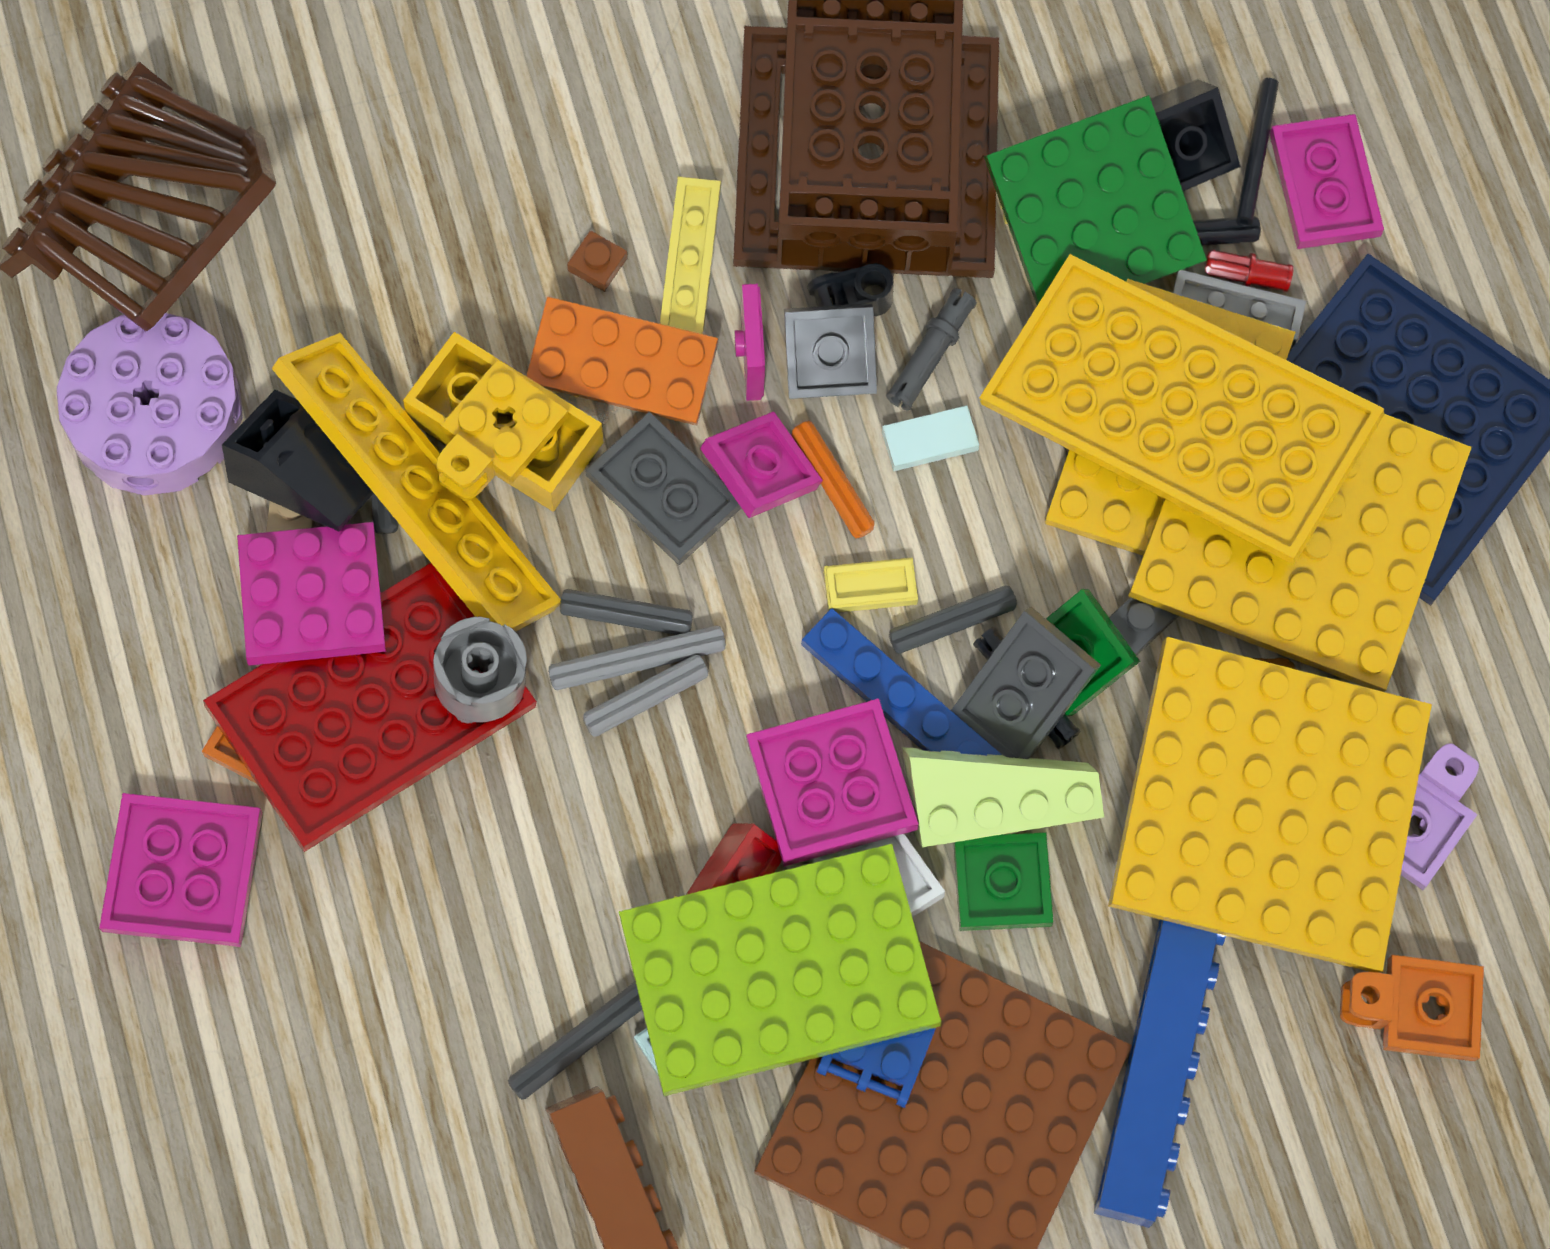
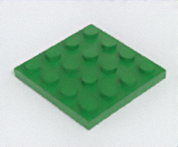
[984,95,1207,305]

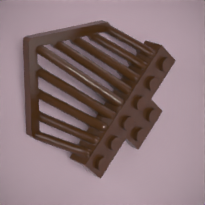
[0,62,277,331]

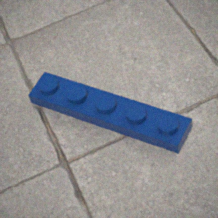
[801,608,1002,756]

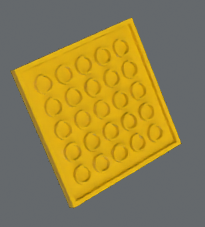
[1128,414,1472,692]
[1108,637,1432,973]

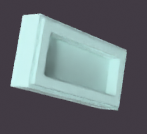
[882,406,979,471]

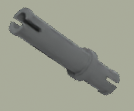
[886,288,977,411]

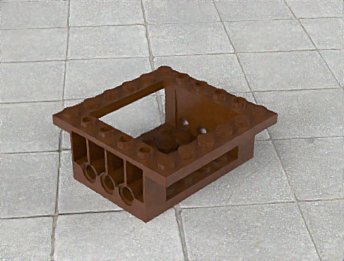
[733,0,999,278]

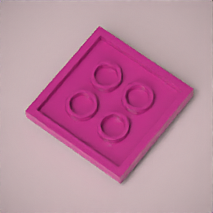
[237,522,386,666]
[746,699,919,867]
[99,793,262,947]

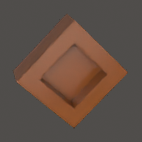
[567,230,628,292]

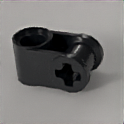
[807,263,894,316]

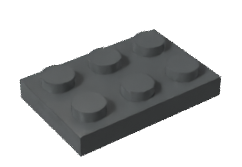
[586,412,741,566]
[951,607,1101,759]

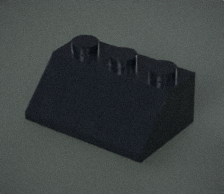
[1151,79,1241,191]

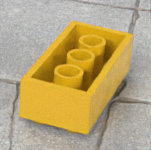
[403,332,603,512]

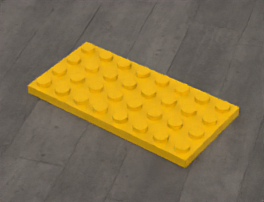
[979,254,1384,565]

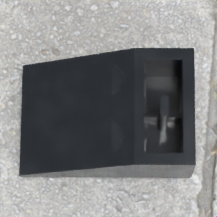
[222,390,374,531]

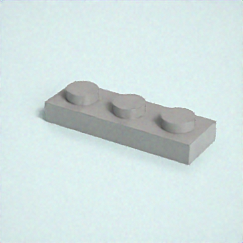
[1173,270,1306,347]

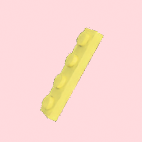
[660,177,721,334]

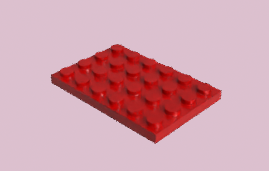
[203,563,537,852]

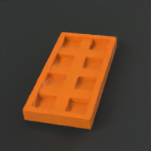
[526,297,719,426]

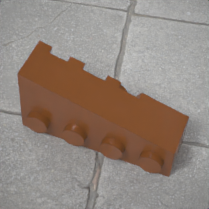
[545,1086,679,1249]

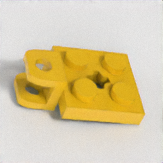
[436,359,569,501]

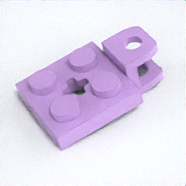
[1401,743,1479,890]

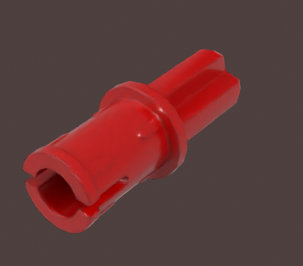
[1204,250,1293,292]

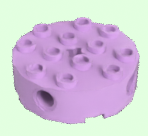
[56,313,243,496]

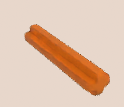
[792,421,875,539]

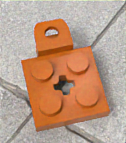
[1340,955,1484,1061]

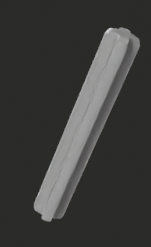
[548,625,726,690]

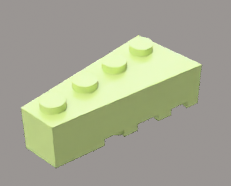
[902,747,1104,847]

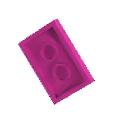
[1269,114,1384,249]

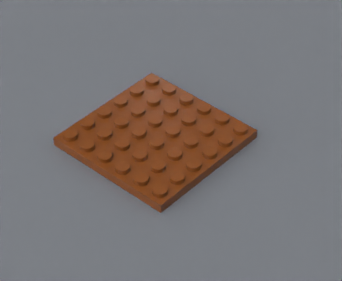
[754,941,1132,1249]

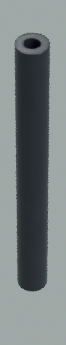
[1235,78,1279,227]

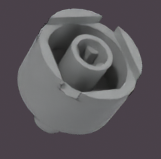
[433,617,527,723]

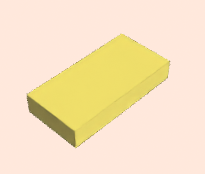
[823,558,918,613]

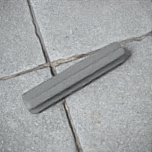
[583,655,708,736]

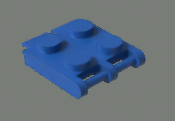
[816,1028,936,1108]

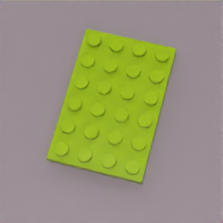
[619,844,941,1096]

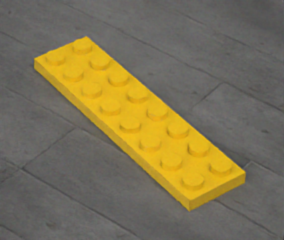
[272,333,561,632]

